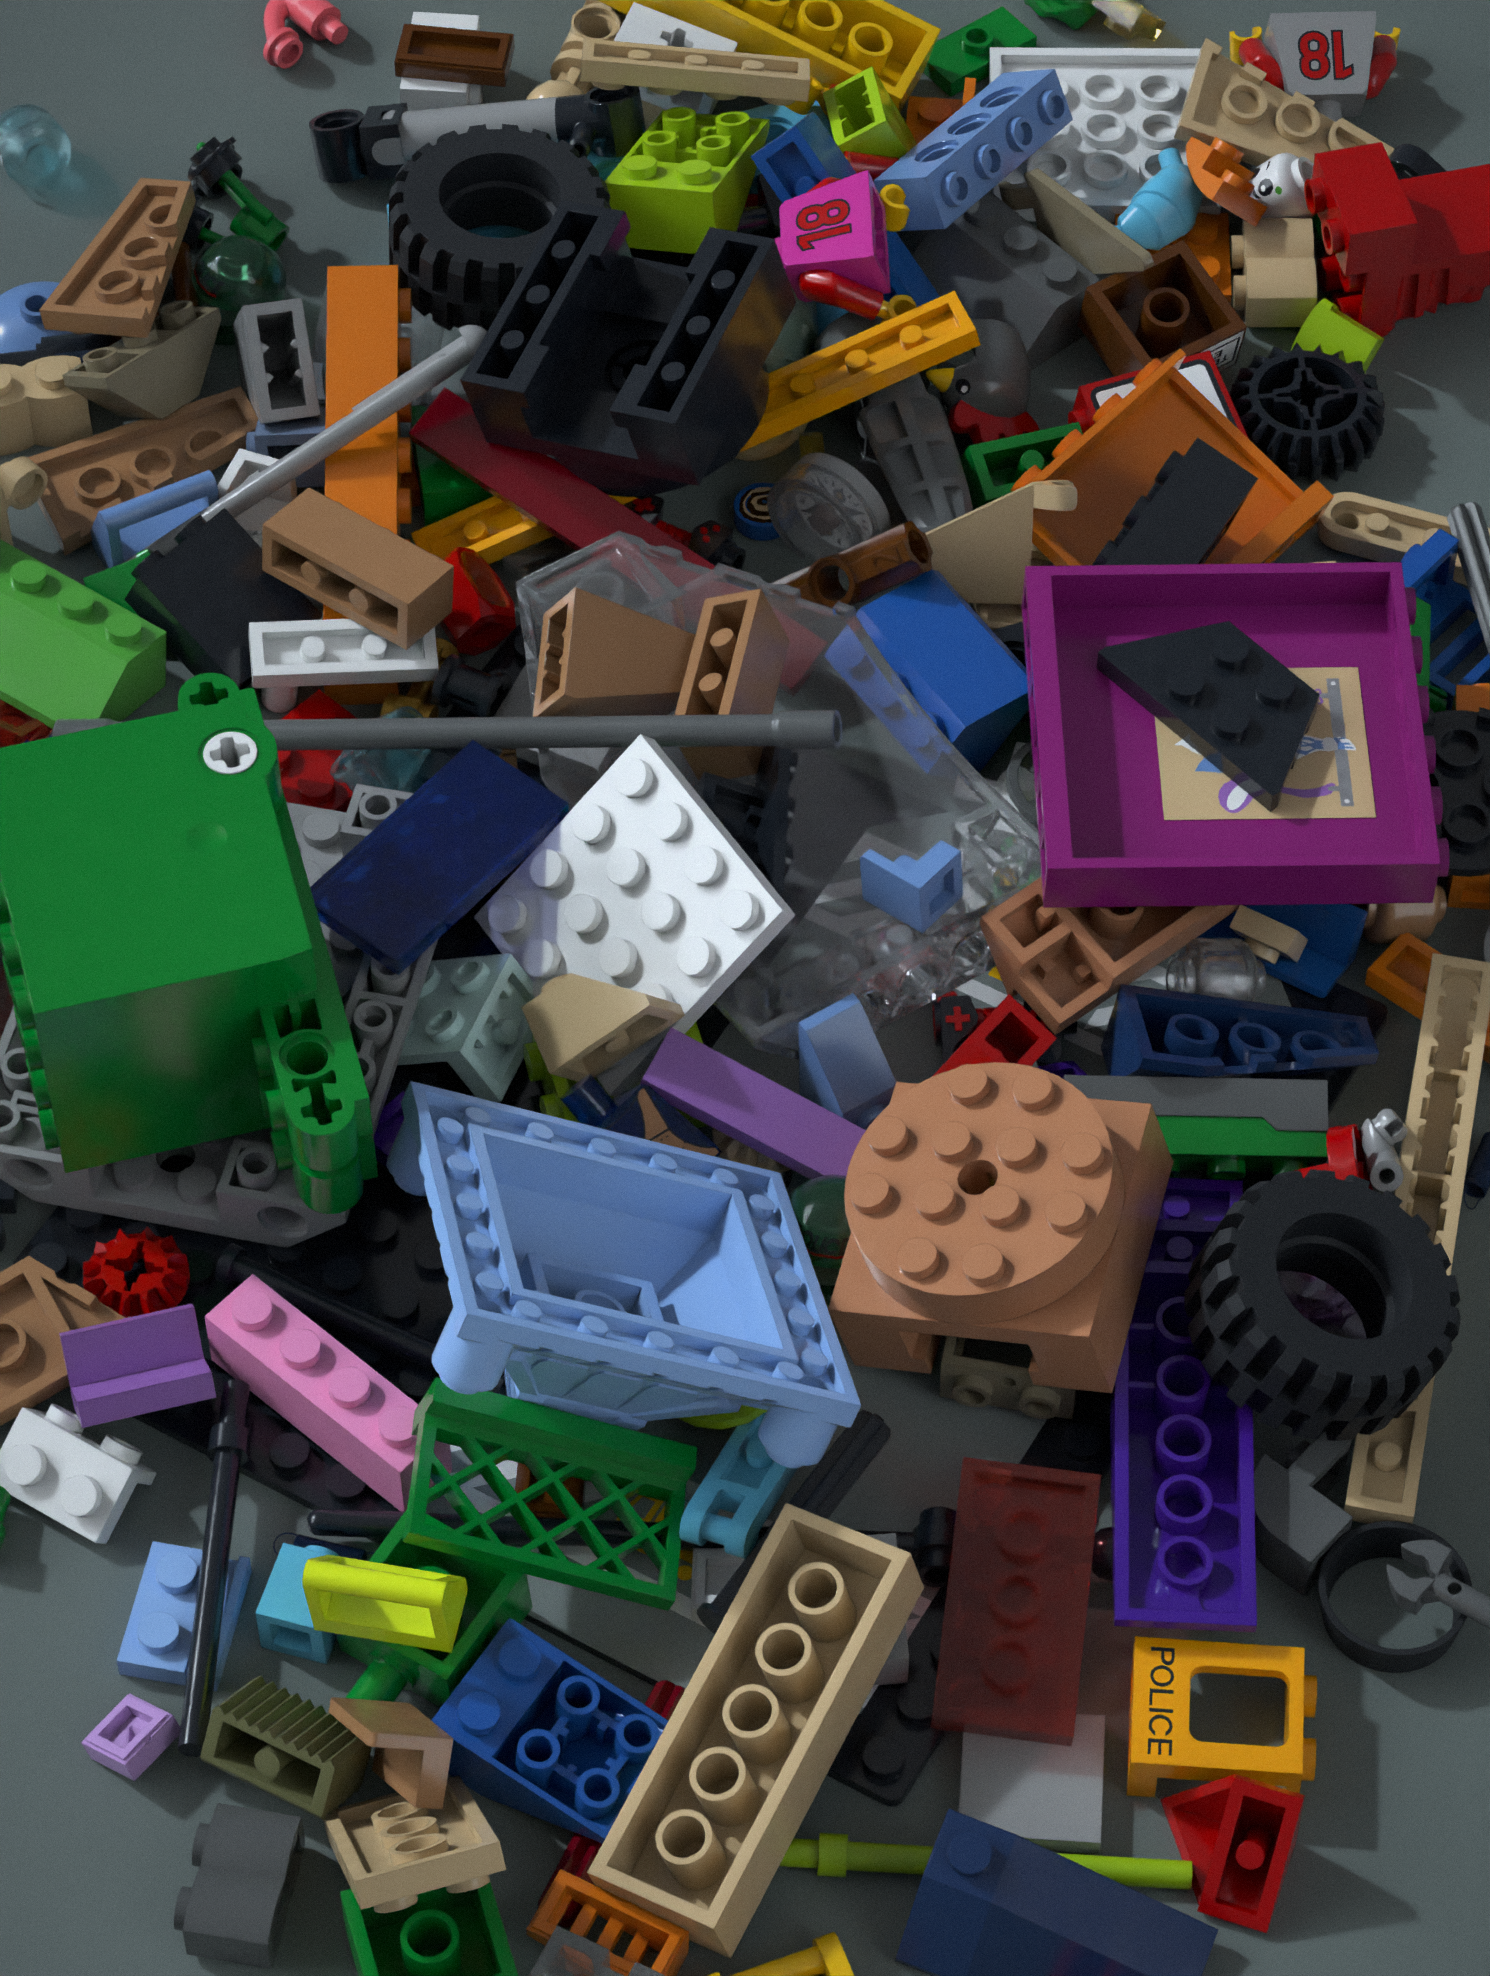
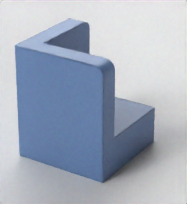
[860,840,963,933]

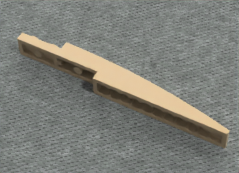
[1344,953,1490,1524]

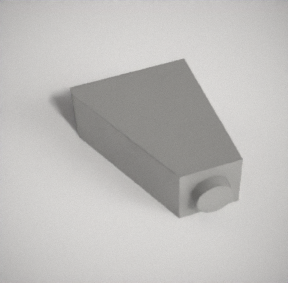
[232,298,320,425]

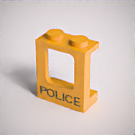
[1126,1636,1317,1797]

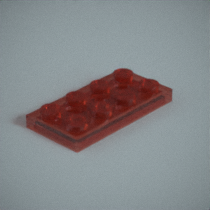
[930,1457,1101,1746]

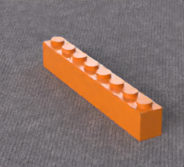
[323,265,412,705]

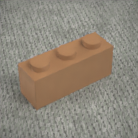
[262,487,454,650]
[674,589,790,781]

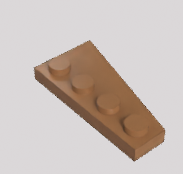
[39,178,196,338]
[28,386,258,556]

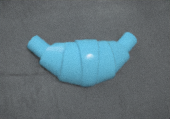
[1115,148,1203,250]

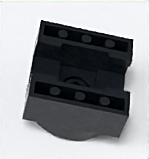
[460,200,796,499]

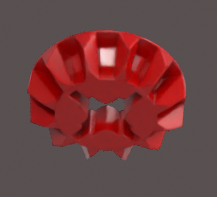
[83,1226,190,1318]

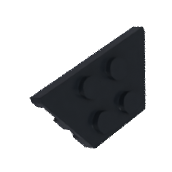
[1096,621,1320,812]

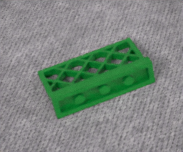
[403,1377,697,1611]

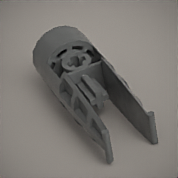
[812,312,974,533]

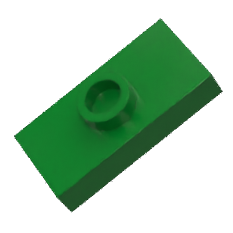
[923,6,1037,97]

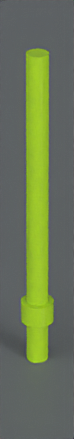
[779,1832,1192,1890]

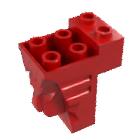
[1304,142,1490,337]

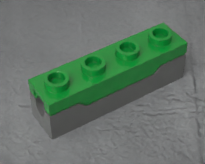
[1063,1075,1329,1180]

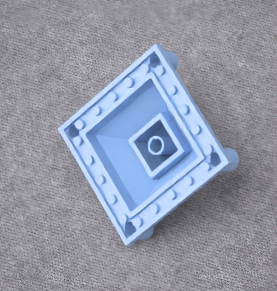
[386,1081,861,1468]

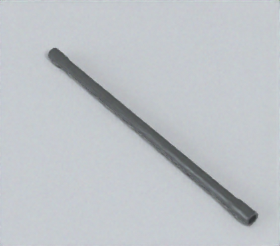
[52,710,842,751]

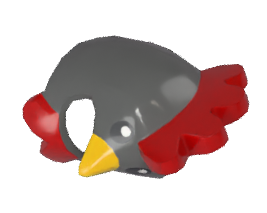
[926,319,1040,444]

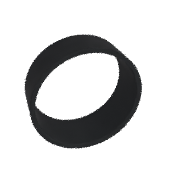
[1319,1521,1472,1673]

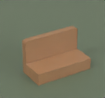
[329,1697,454,1809]

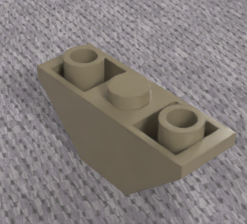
[62,300,222,420]

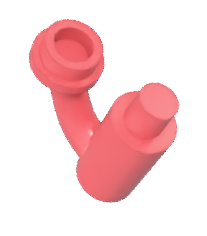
[263,0,349,69]

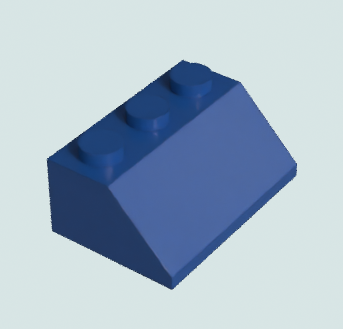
[825,570,1029,779]

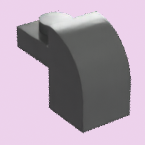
[1254,1432,1353,1597]

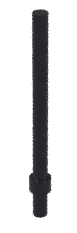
[178,1379,251,1757]

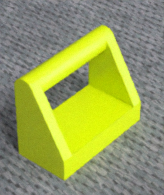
[302,1555,468,1653]

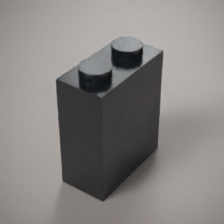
[124,508,323,690]

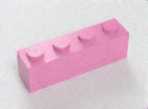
[204,1274,452,1512]

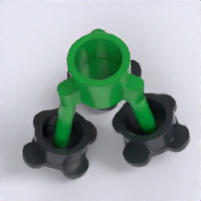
[182,136,290,263]

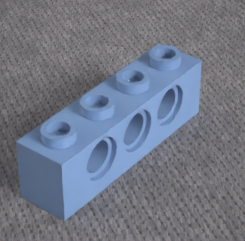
[874,69,1073,231]

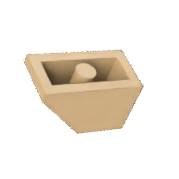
[521,973,685,1084]

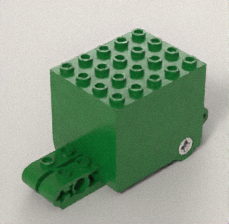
[0,673,378,1214]

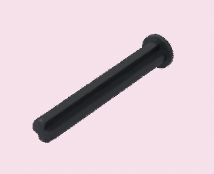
[697,1410,891,1634]

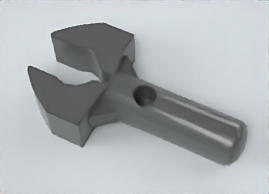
[1386,1540,1490,1629]

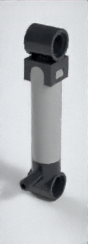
[309,85,646,183]

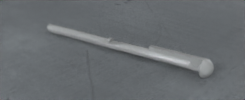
[121,325,488,564]

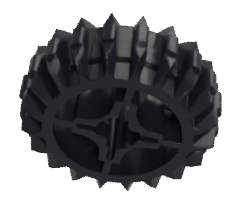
[1228,342,1385,484]

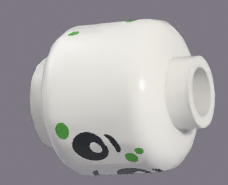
[1249,153,1315,219]

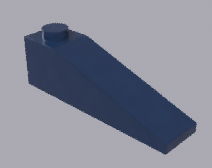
[1101,984,1379,1079]

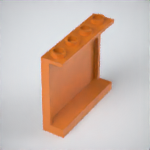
[1011,349,1334,566]

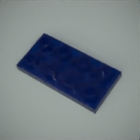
[310,740,569,975]

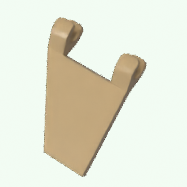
[908,480,1078,604]

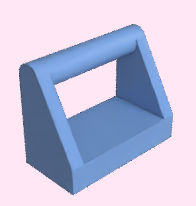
[90,470,219,569]

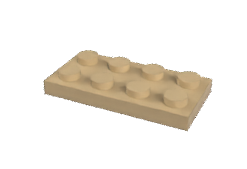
[324,1775,506,1913]

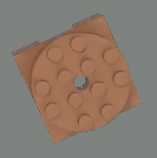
[828,1062,1173,1393]

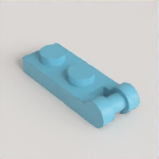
[679,1412,798,1559]

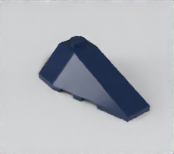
[895,1808,1219,1976]

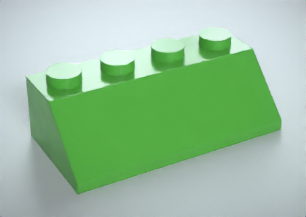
[0,539,167,729]

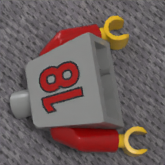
[1229,11,1401,122]

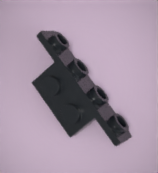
[695,746,798,907]

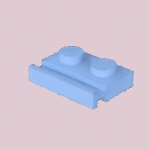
[117,1541,252,1691]

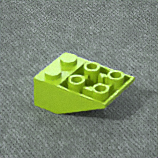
[604,107,770,254]

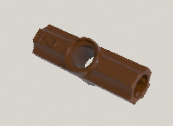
[758,521,933,625]

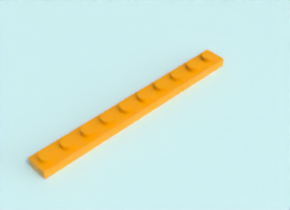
[411,291,981,564]

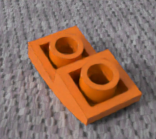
[1186,136,1267,227]

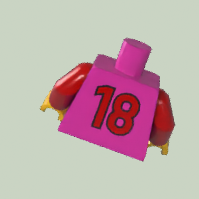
[774,170,917,323]

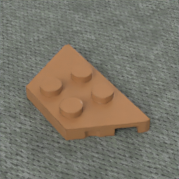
[0,1256,130,1426]

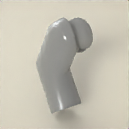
[1360,1108,1408,1192]

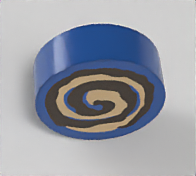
[734,482,793,541]

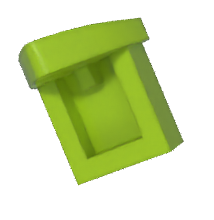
[1291,298,1384,373]

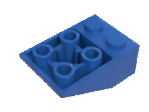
[431,1617,669,1843]

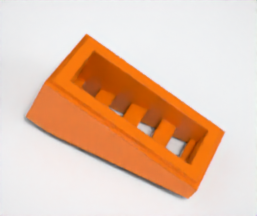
[526,1869,689,1976]

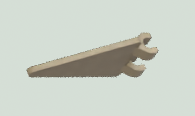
[998,168,1154,274]

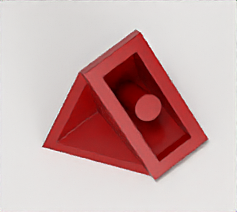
[1160,1774,1305,1933]

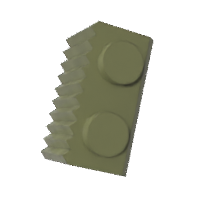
[200,1675,372,1821]

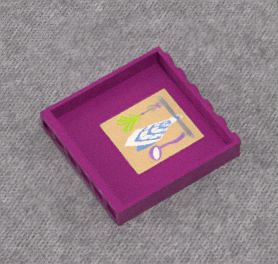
[1022,562,1449,908]

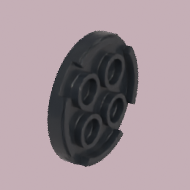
[1423,707,1490,877]

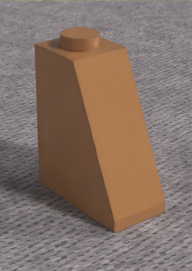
[533,587,695,717]

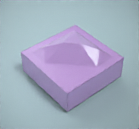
[81,1693,180,1781]

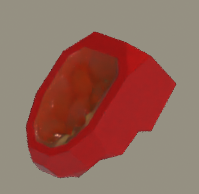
[440,546,516,656]

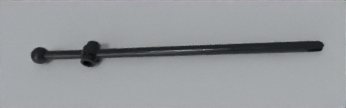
[307,1506,1113,1587]

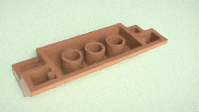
[979,877,1240,1035]

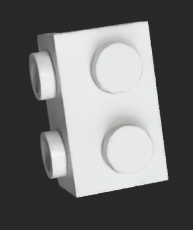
[0,1404,157,1544]

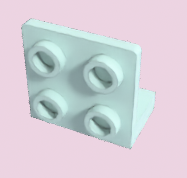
[397,953,535,1102]

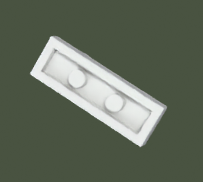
[248,619,439,713]

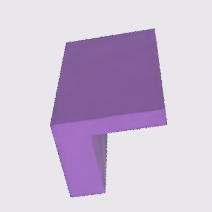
[59,1304,216,1428]

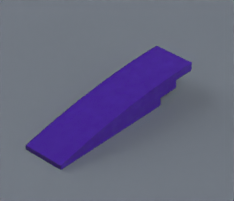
[1110,1178,1257,1632]

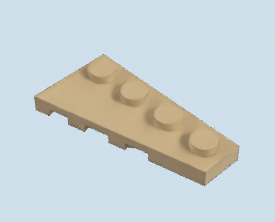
[1174,38,1395,166]

